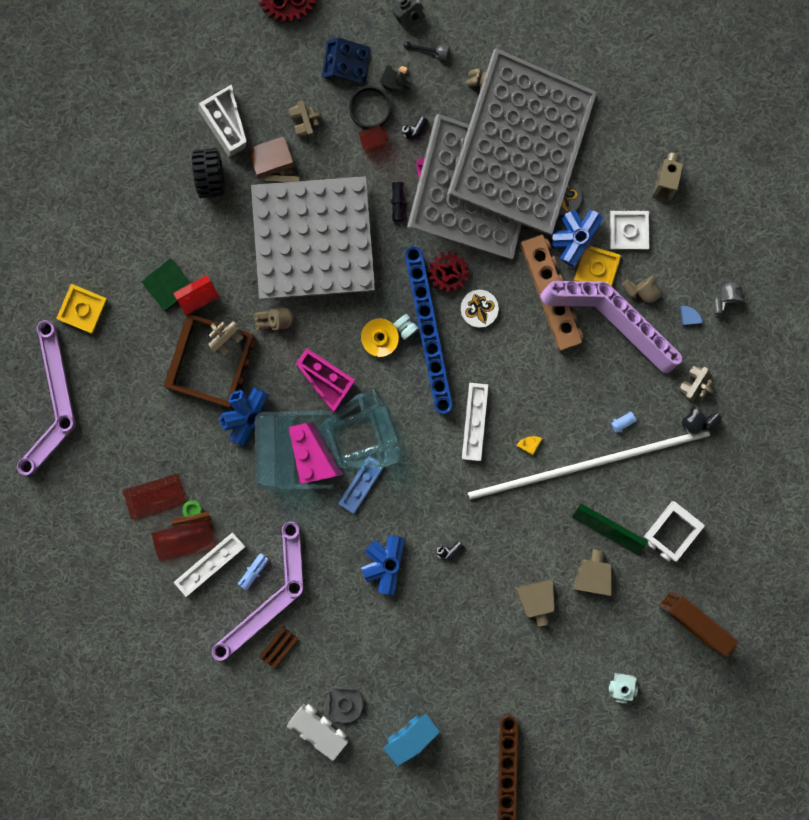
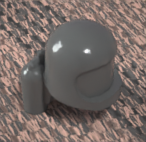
[713,282,745,318]

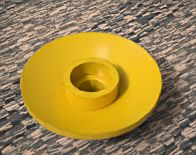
[361,318,399,357]

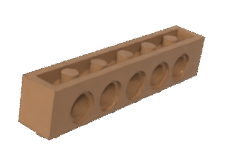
[520,235,584,352]

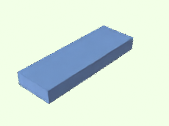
[338,456,385,514]

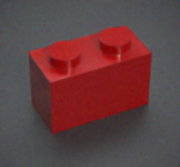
[173,275,220,315]

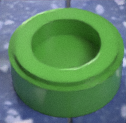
[183,500,202,517]

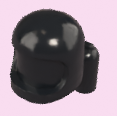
[682,406,722,435]

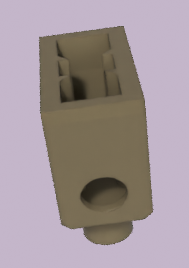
[652,153,683,202]
[573,549,611,596]
[515,579,554,627]

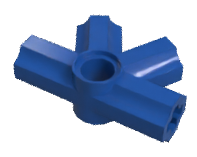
[552,210,605,267]
[220,387,270,446]
[362,535,405,595]

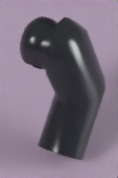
[402,116,428,138]
[436,541,464,560]

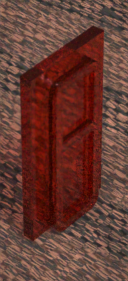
[123,473,186,520]
[151,520,216,561]

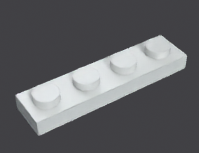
[462,383,488,461]
[174,532,245,597]

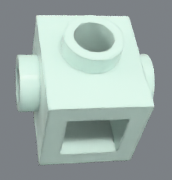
[609,673,638,703]

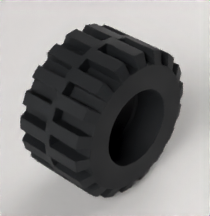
[192,148,225,199]

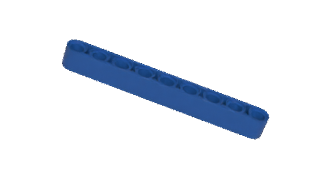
[405,246,452,414]

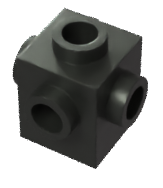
[391,0,426,31]

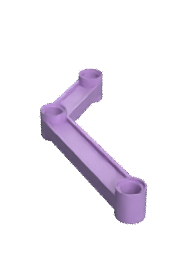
[17,320,76,475]
[212,521,304,661]

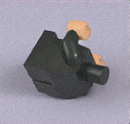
[379,65,413,90]

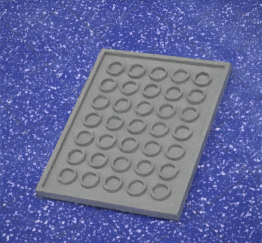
[447,48,597,235]

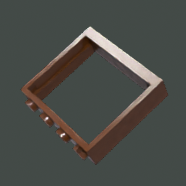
[164,314,256,408]
[659,591,738,656]

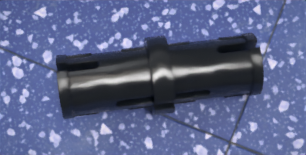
[390,182,405,221]

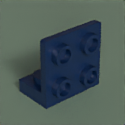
[321,37,370,84]

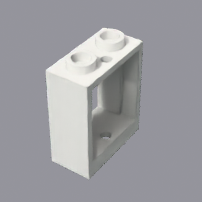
[644,501,705,562]

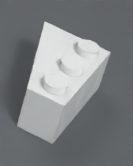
[198,85,246,158]
[286,704,348,761]

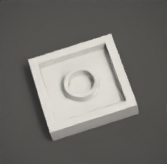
[610,211,649,250]

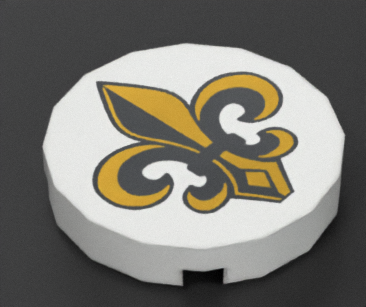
[460,290,499,328]

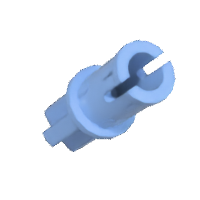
[238,554,269,590]

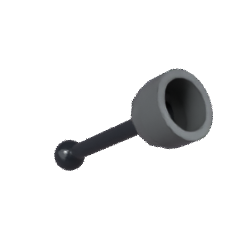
[404,42,450,61]

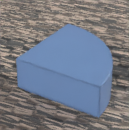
[680,306,702,325]

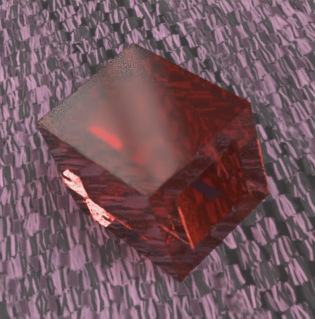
[358,125,389,154]

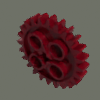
[259,0,316,24]

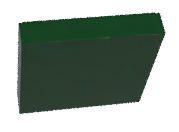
[141,258,191,311]

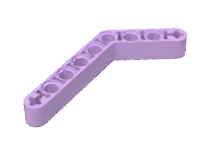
[540,281,682,373]

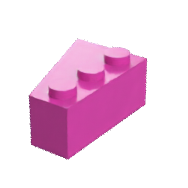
[296,349,355,414]
[288,422,343,484]

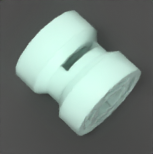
[394,313,419,340]

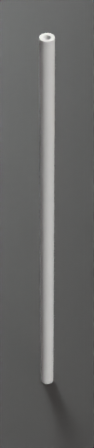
[468,429,710,500]

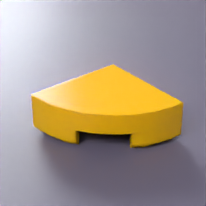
[516,436,542,455]

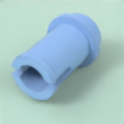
[611,411,637,433]

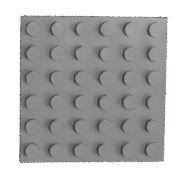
[407,114,522,259]
[251,176,375,300]

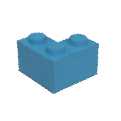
[383,713,440,766]

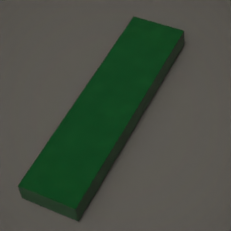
[572,504,648,555]

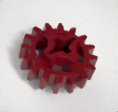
[428,251,470,293]

